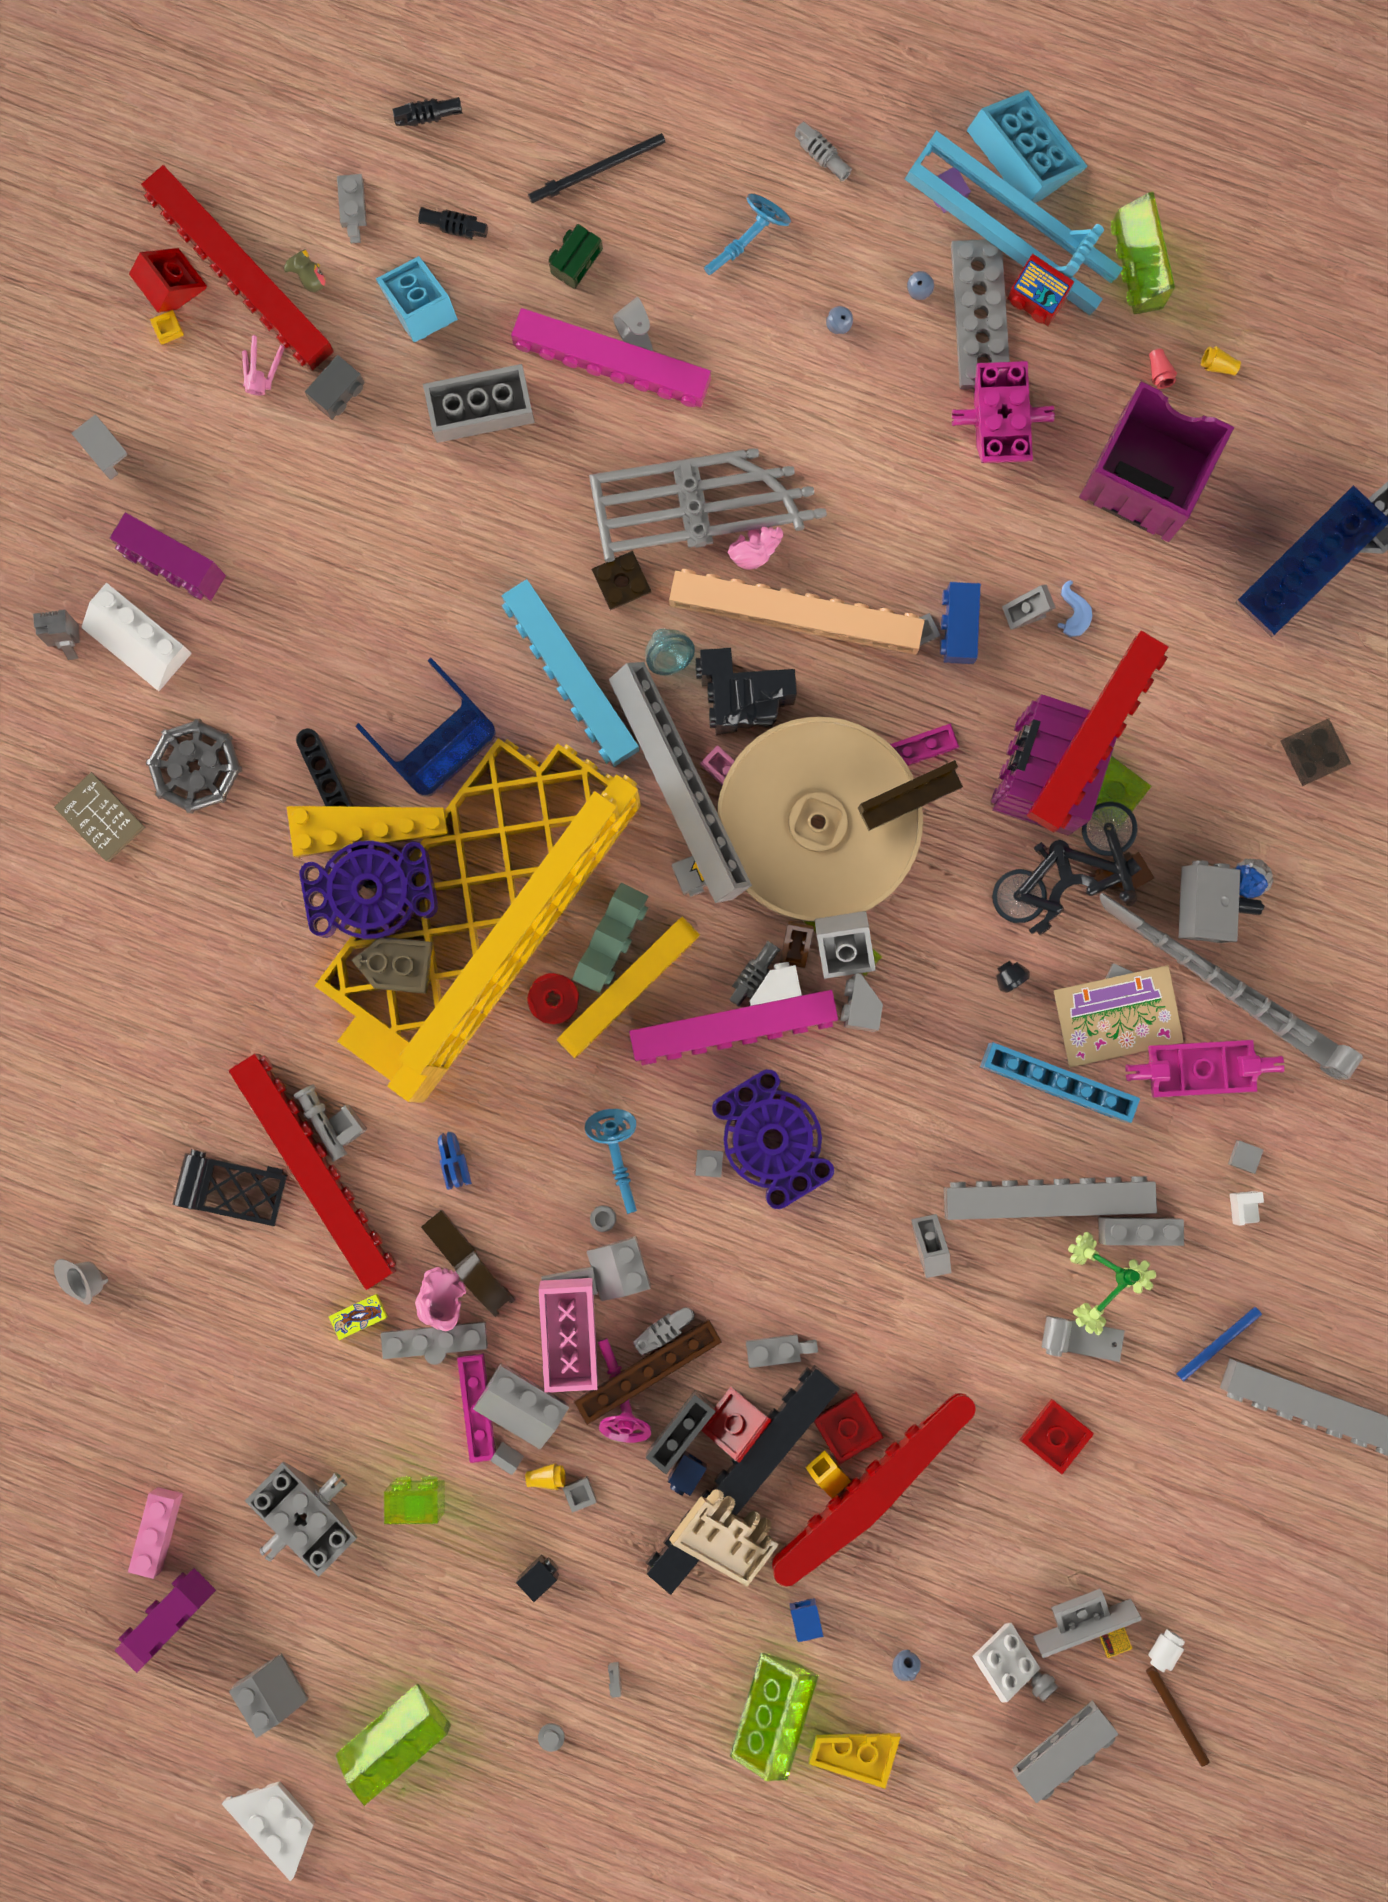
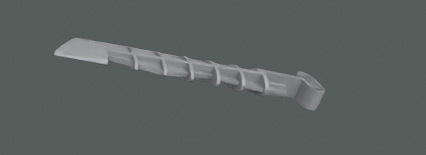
[1100,893,1363,1080]

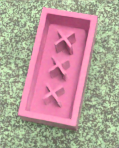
[539,1278,598,1393]

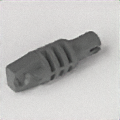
[729,941,780,1007]

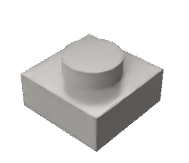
[695,1149,723,1177]

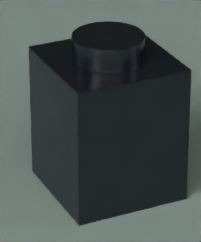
[516,1554,559,1602]

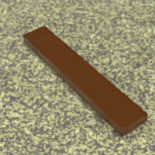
[573,1319,722,1425]

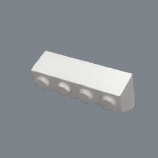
[81,583,192,691]

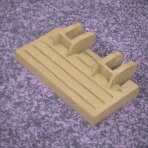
[669,1489,779,1587]

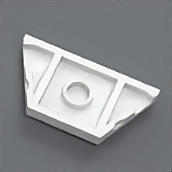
[222,1781,315,1881]

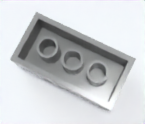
[423,364,535,443]

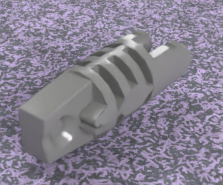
[633,1307,695,1355]

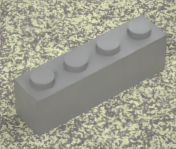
[1012,1700,1118,1803]

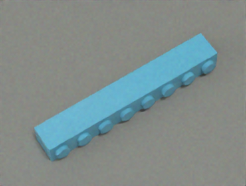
[501,579,639,767]

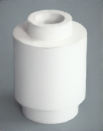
[1148,1629,1185,1672]

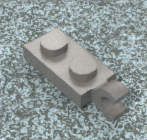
[337,174,367,244]
[746,1334,818,1368]

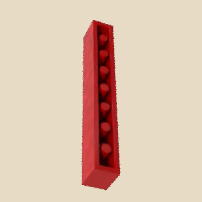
[1027,630,1169,833]

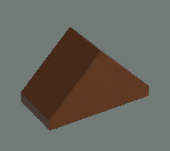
[780,921,814,968]

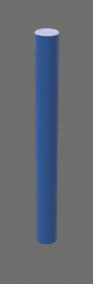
[1176,1307,1262,1382]

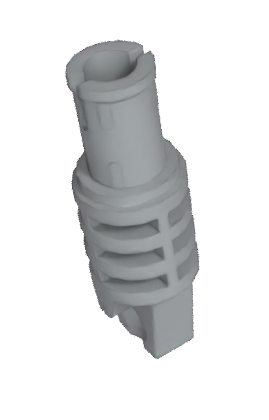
[795,122,852,182]

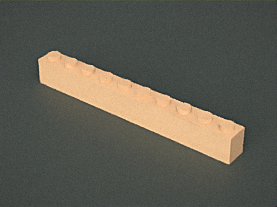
[669,569,925,655]

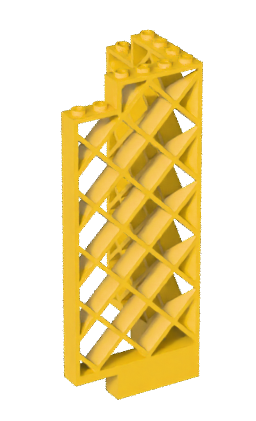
[314,738,641,1103]

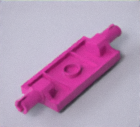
[1125,1040,1284,1097]

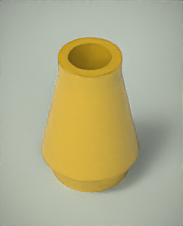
[1201,346,1241,376]
[525,1463,566,1490]

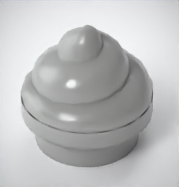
[1031,1672,1058,1701]

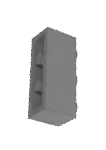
[1098,1217,1184,1246]

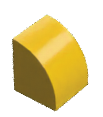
[805,1450,851,1498]

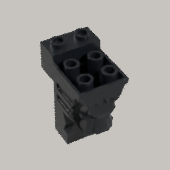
[695,648,797,735]

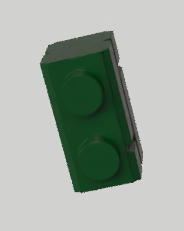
[549,224,603,289]

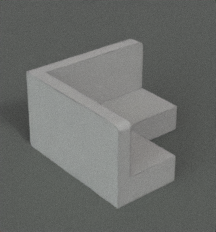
[71,414,127,480]

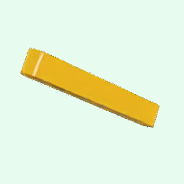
[556,916,701,1059]

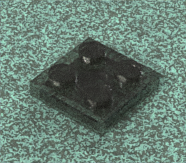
[1281,718,1351,786]

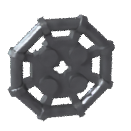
[146,719,242,814]

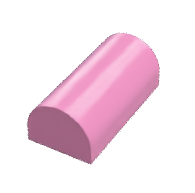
[700,745,734,785]

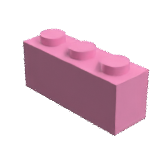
[128,1487,183,1579]

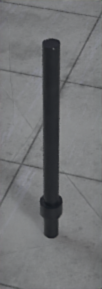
[528,133,666,204]

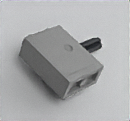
[1179,861,1265,943]

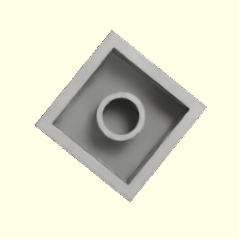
[815,911,876,979]

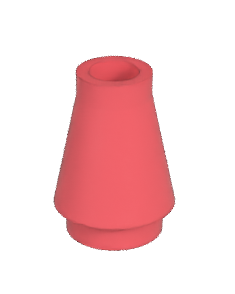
[1149,349,1177,389]

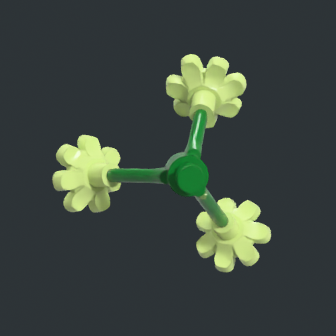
[1068,1232,1156,1335]

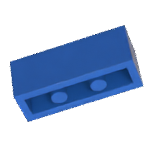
[940,582,981,664]

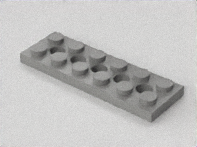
[951,239,1010,389]

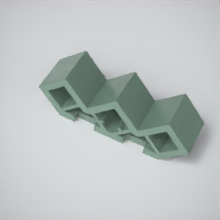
[572,882,649,993]

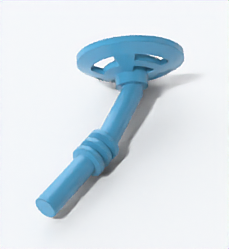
[704,194,791,275]
[585,1109,637,1214]

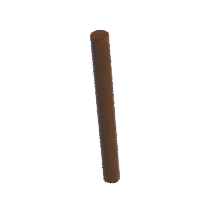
[1146,1666,1210,1767]

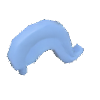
[1057,580,1093,637]

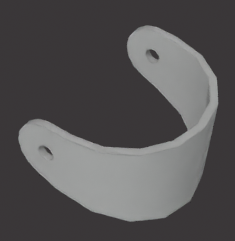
[613,296,653,351]

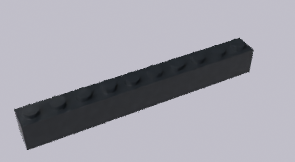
[646,1365,840,1595]

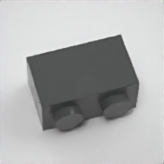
[305,355,365,420]

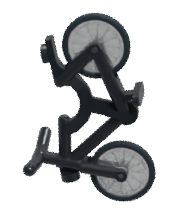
[992,802,1142,935]

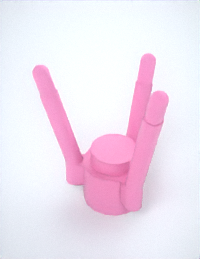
[242,335,285,396]

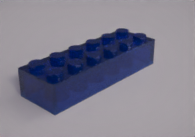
[1236,485,1388,637]

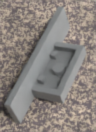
[1033,1589,1142,1658]

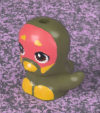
[284,249,326,292]

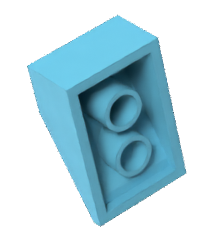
[376,256,458,342]

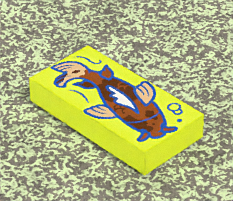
[328,1294,388,1340]

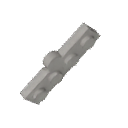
[381,1322,488,1365]

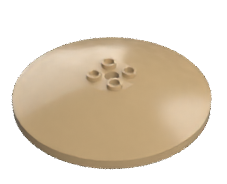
[717,717,923,922]

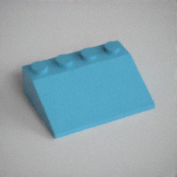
[967,90,1087,203]

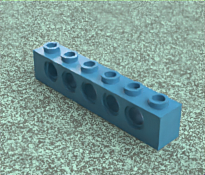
[980,1042,1140,1123]

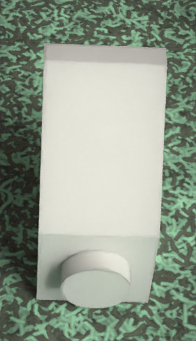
[749,962,802,1006]

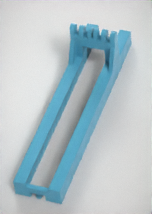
[905,130,1123,315]

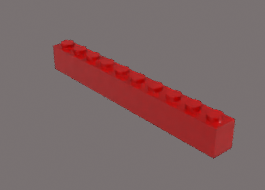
[141,165,334,371]
[228,1053,396,1290]

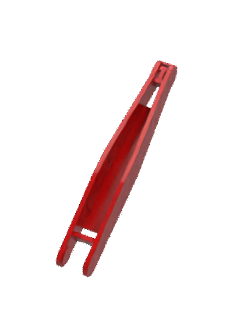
[772,1393,976,1587]

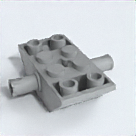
[245,1462,357,1577]

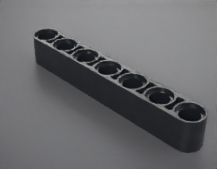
[296,728,377,892]

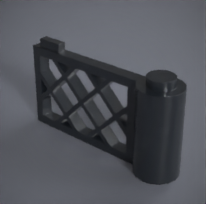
[172,1149,288,1226]

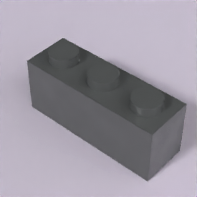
[645,1390,716,1474]

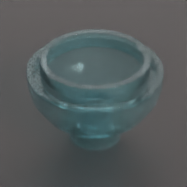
[645,628,695,676]

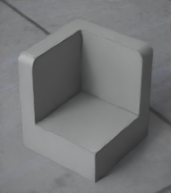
[329,1105,367,1146]

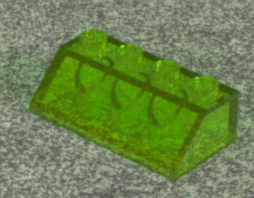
[1111,192,1175,315]
[730,1653,819,1781]
[336,1684,451,1806]

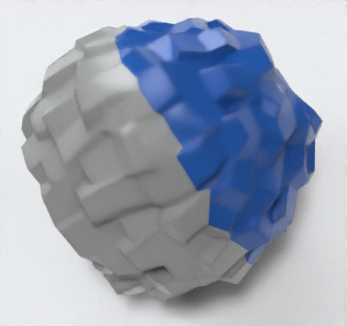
[1233,858,1273,898]

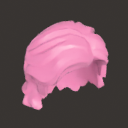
[727,527,783,570]
[415,1267,466,1331]

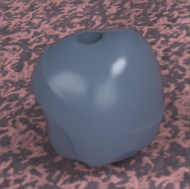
[907,271,934,300]
[826,306,853,334]
[892,1650,921,1681]

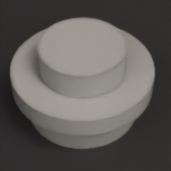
[538,1723,565,1752]

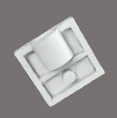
[972,1623,1041,1702]

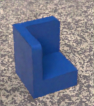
[790,1598,824,1642]

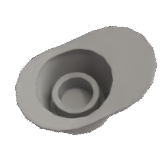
[54,1259,108,1305]

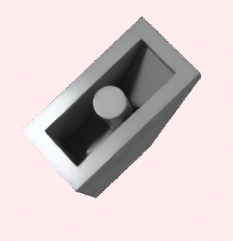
[911,1214,951,1278]

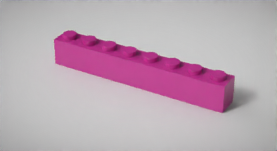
[511,308,711,407]
[629,990,838,1065]

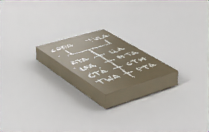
[54,772,145,862]

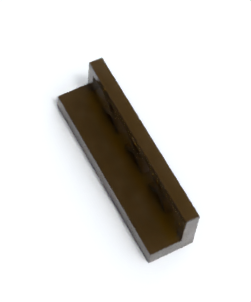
[858,760,963,831]

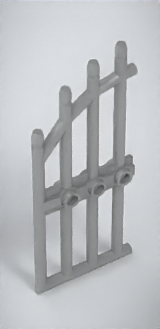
[589,448,827,562]

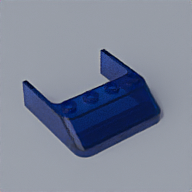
[355,658,496,797]

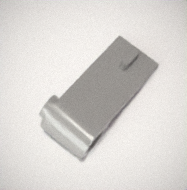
[1041,1316,1125,1362]

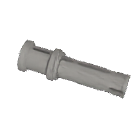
[293,1084,347,1162]

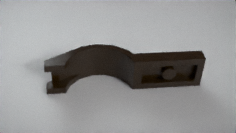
[421,1210,516,1317]

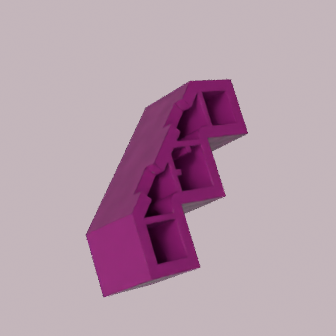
[115,1568,216,1673]

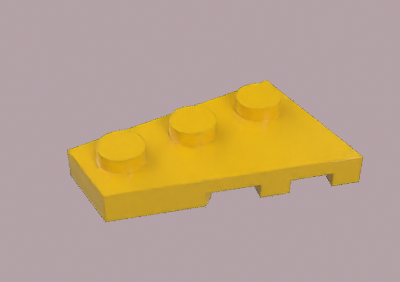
[808,1733,901,1789]

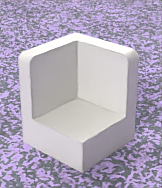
[1230,1191,1264,1226]

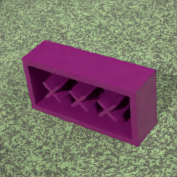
[110,512,226,601]

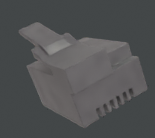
[33,610,80,660]

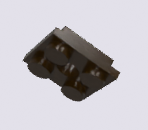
[591,551,651,611]

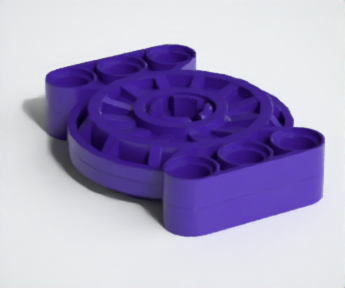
[299,841,438,940]
[712,1069,834,1209]

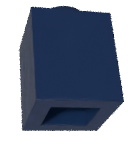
[668,1451,707,1496]

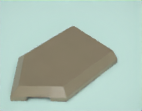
[352,937,432,994]

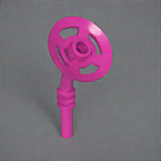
[598,1338,652,1443]

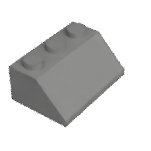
[473,1363,569,1449]

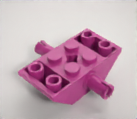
[952,361,1055,463]

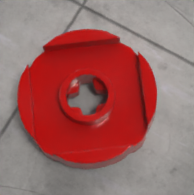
[527,973,579,1025]

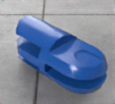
[438,1132,472,1190]

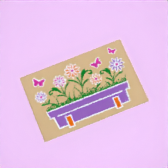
[1054,965,1184,1068]

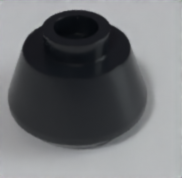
[996,960,1030,993]

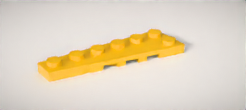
[286,806,448,858]

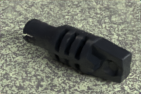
[392,97,463,126]
[418,207,488,239]

